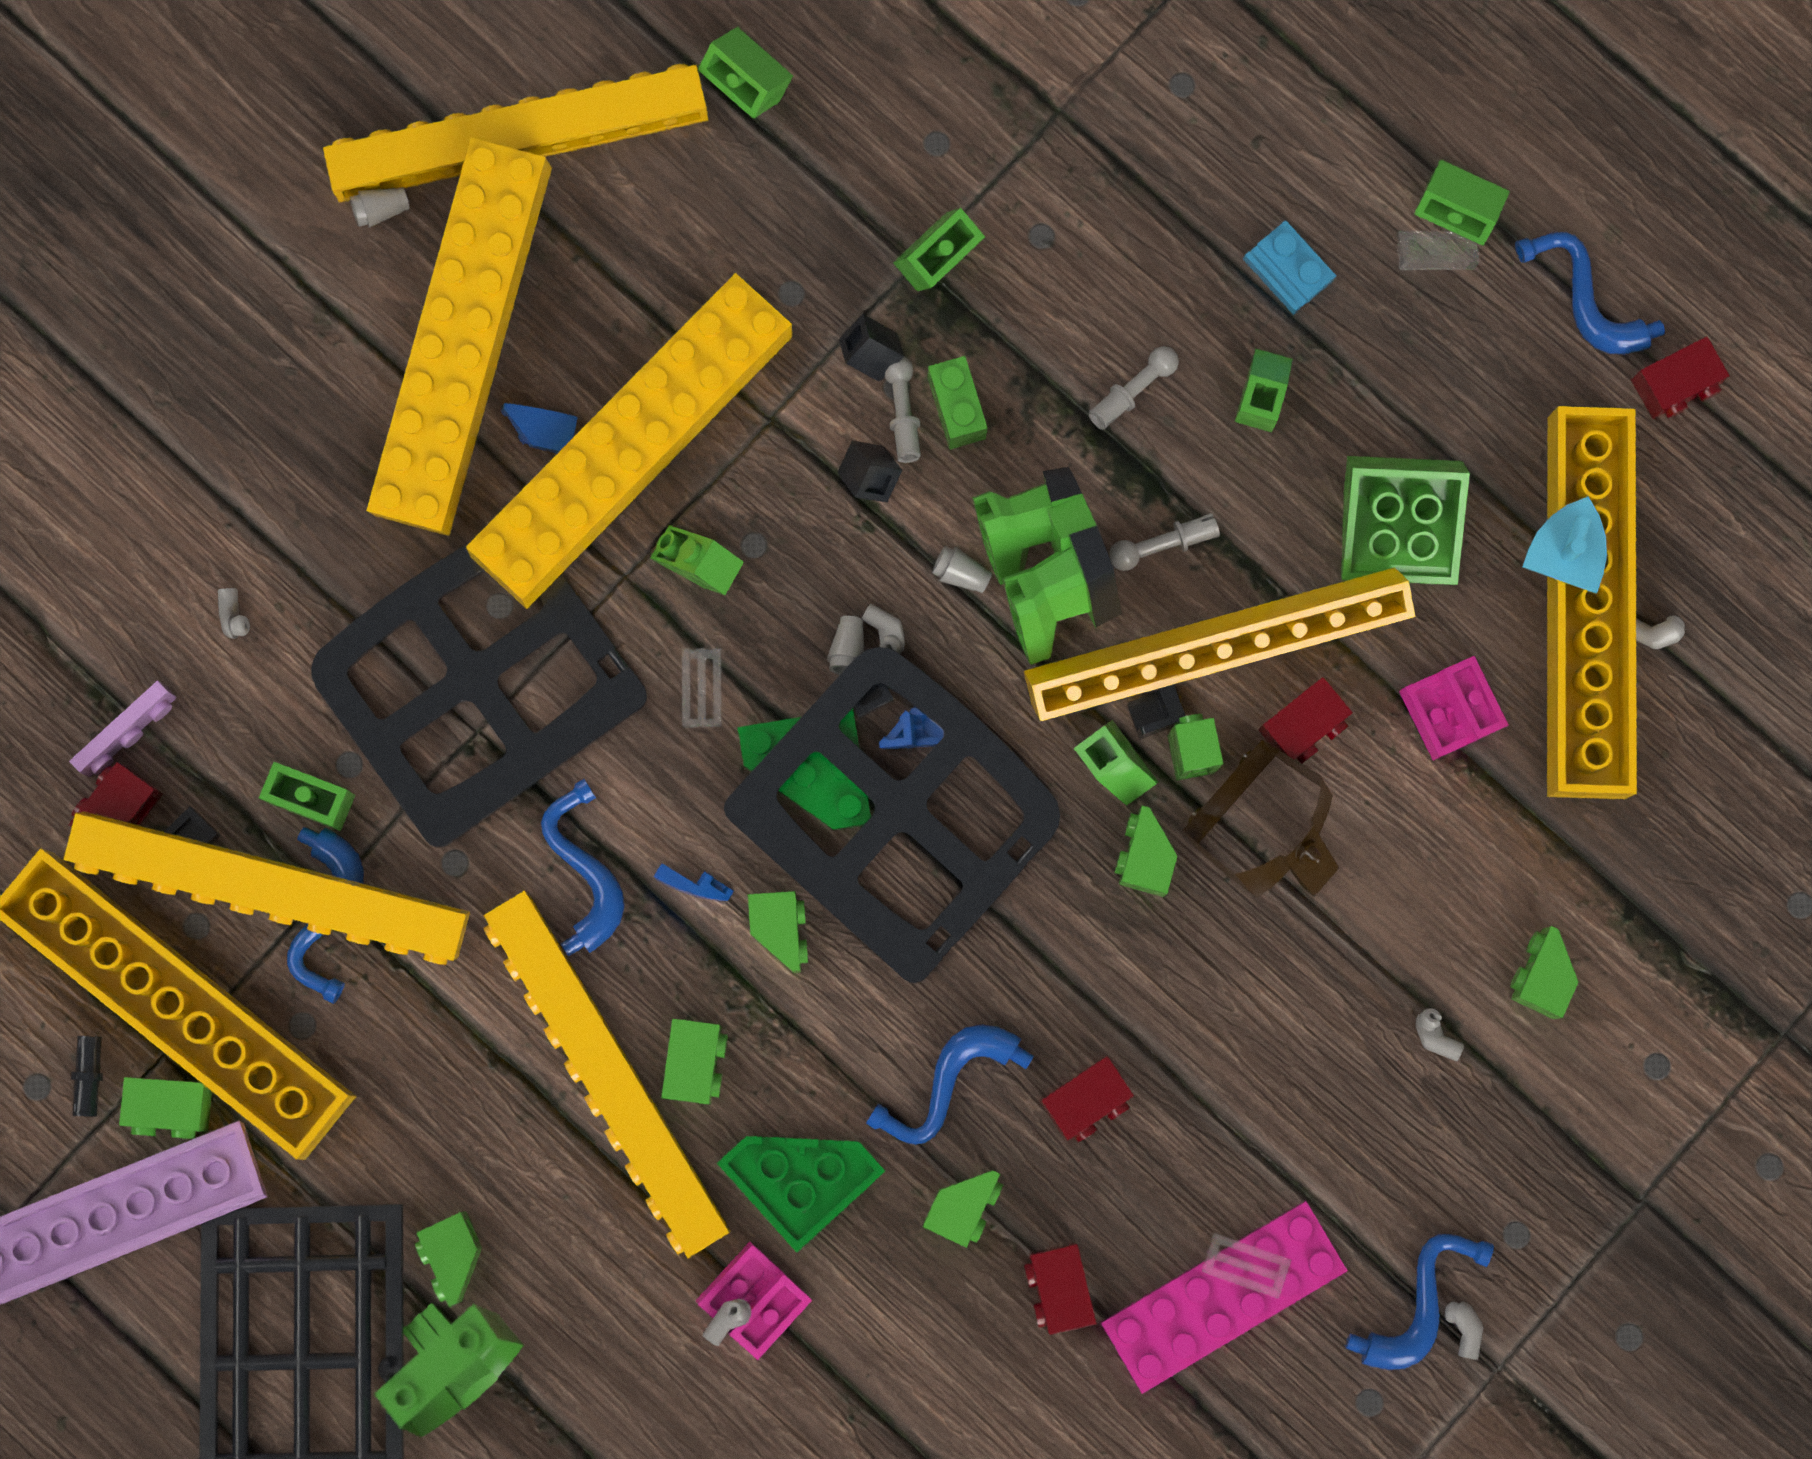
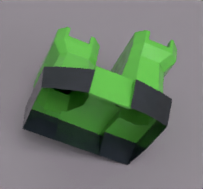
[972,467,1122,665]

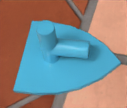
[1522,496,1607,594]

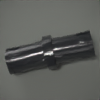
[70,1036,104,1117]

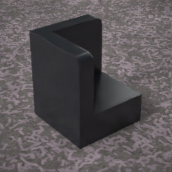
[839,314,904,381]
[838,440,902,502]
[1127,684,1186,740]

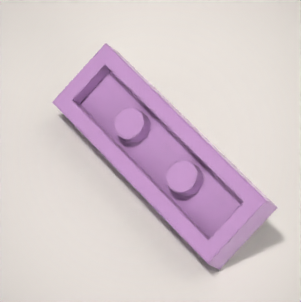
[69,680,177,777]

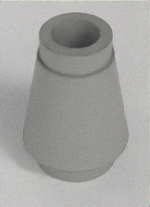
[350,187,410,228]
[932,546,992,593]
[827,616,864,675]

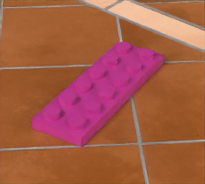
[1100,1201,1348,1394]

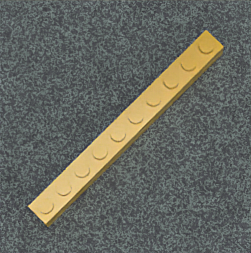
[323,64,708,202]
[1024,567,1415,722]
[63,812,470,965]
[483,891,731,1258]

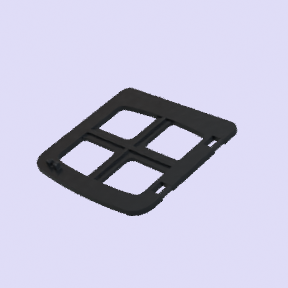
[311,542,647,848]
[724,647,1060,983]

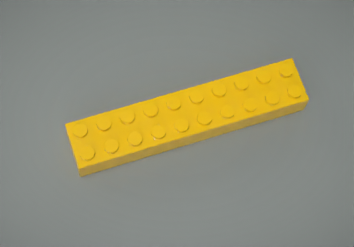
[366,137,552,536]
[466,273,792,609]
[1547,406,1637,799]
[0,848,356,1160]

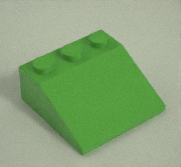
[1341,456,1470,585]

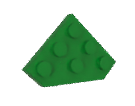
[737,708,871,831]
[717,1136,885,1253]

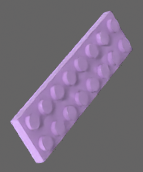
[0,1121,268,1305]

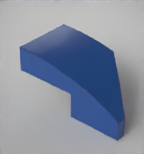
[501,403,577,454]
[879,708,944,749]
[653,863,734,901]

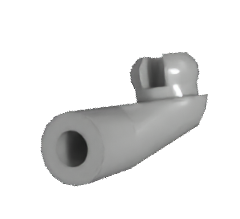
[218,588,250,639]
[862,603,905,654]
[1636,616,1685,649]
[1415,1008,1464,1061]
[702,1299,752,1346]
[1445,1301,1483,1360]

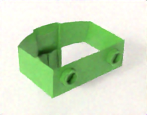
[375,1303,523,1437]

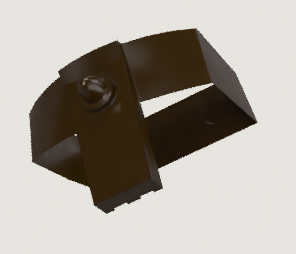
[1182,740,1339,897]

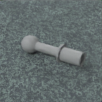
[1089,346,1179,430]
[885,356,921,463]
[1109,513,1220,571]

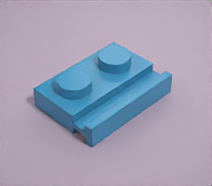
[1243,220,1336,315]

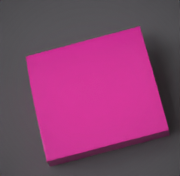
[1399,656,1508,760]
[695,1241,812,1360]

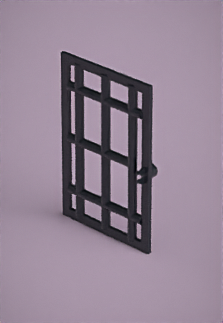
[200,1204,404,1459]

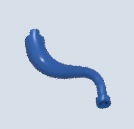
[1515,232,1665,355]
[541,779,625,956]
[287,827,364,1004]
[866,1024,1034,1145]
[1345,1234,1494,1370]

